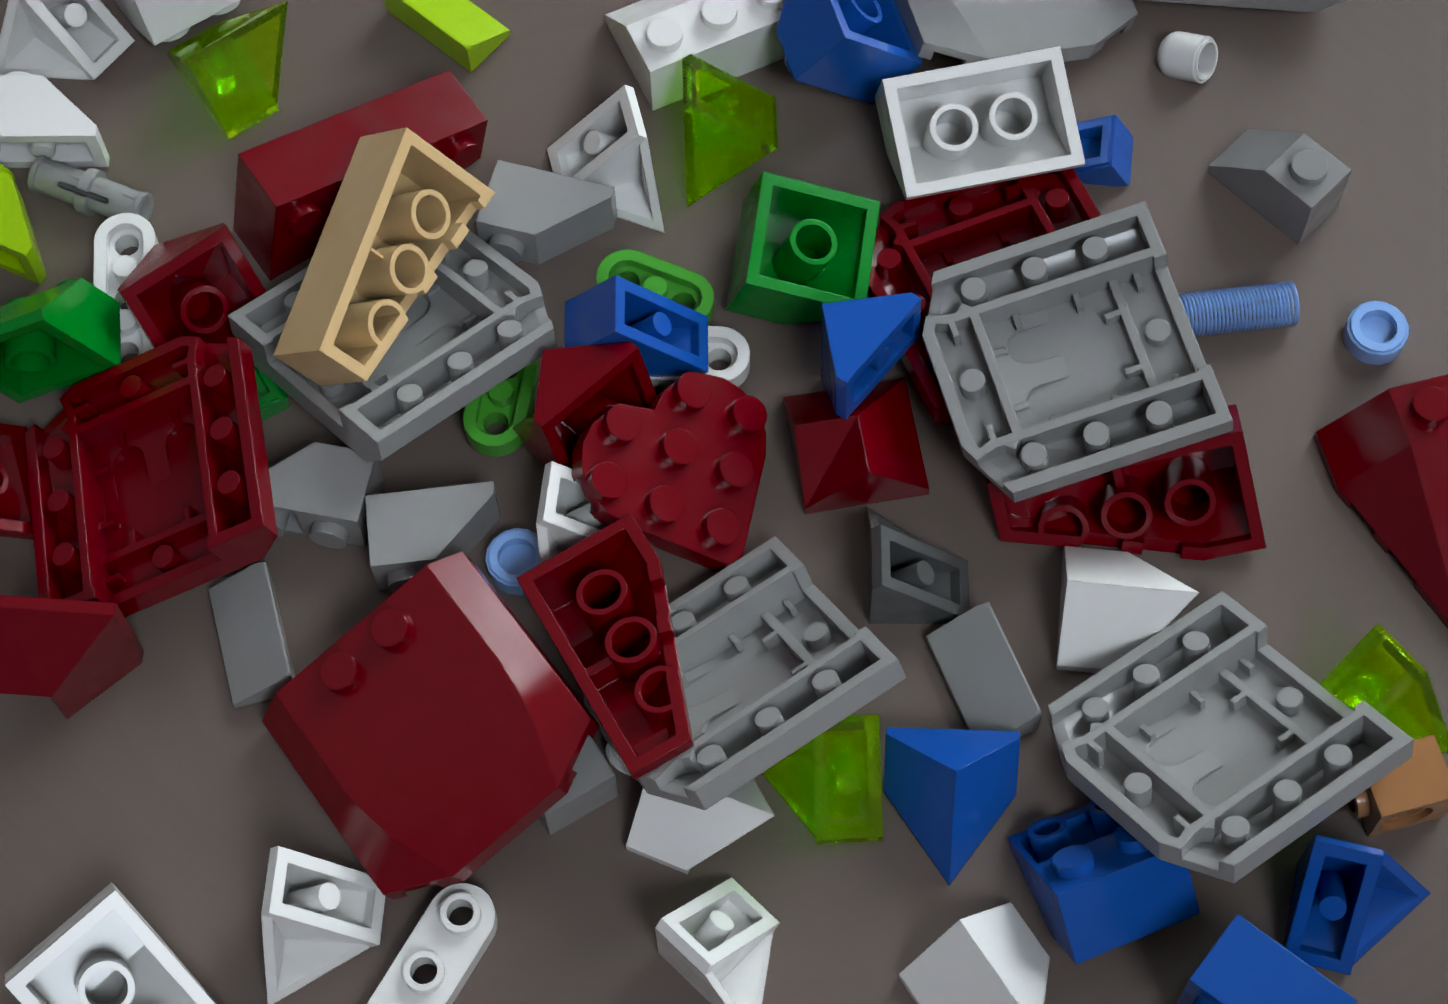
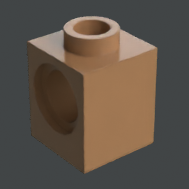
[1346,734,1448,837]

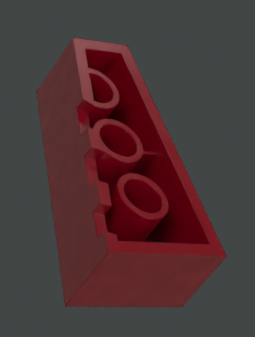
[233,70,488,281]

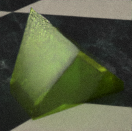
[167,1,288,139]
[682,54,778,207]
[1320,624,1448,753]
[762,714,883,844]

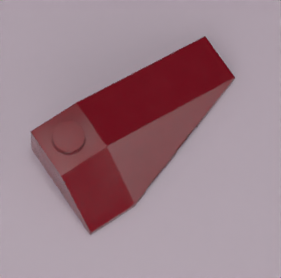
[1314,374,1448,629]
[987,404,1267,561]
[516,513,694,780]

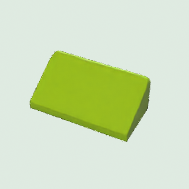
[384,0,510,72]

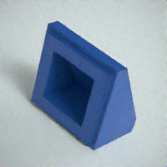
[1057,114,1133,187]

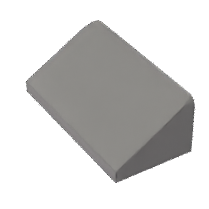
[208,561,295,708]
[925,602,1042,737]

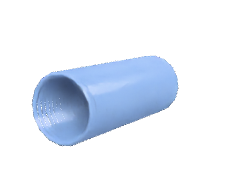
[1179,281,1300,337]

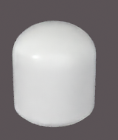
[1157,31,1218,84]

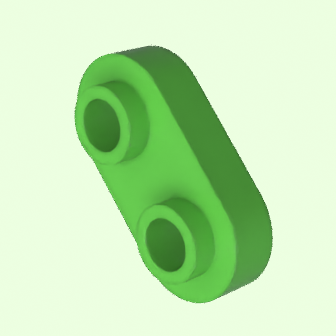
[596,249,714,325]
[463,359,539,457]

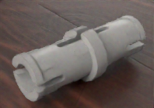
[27,155,154,221]

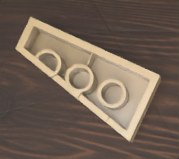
[273,127,495,386]

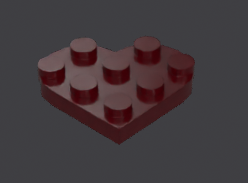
[571,372,767,572]

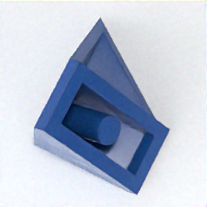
[821,292,922,420]
[883,727,1020,886]
[1283,834,1431,975]

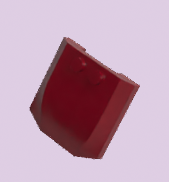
[867,168,1101,425]
[24,336,278,617]
[262,551,600,900]

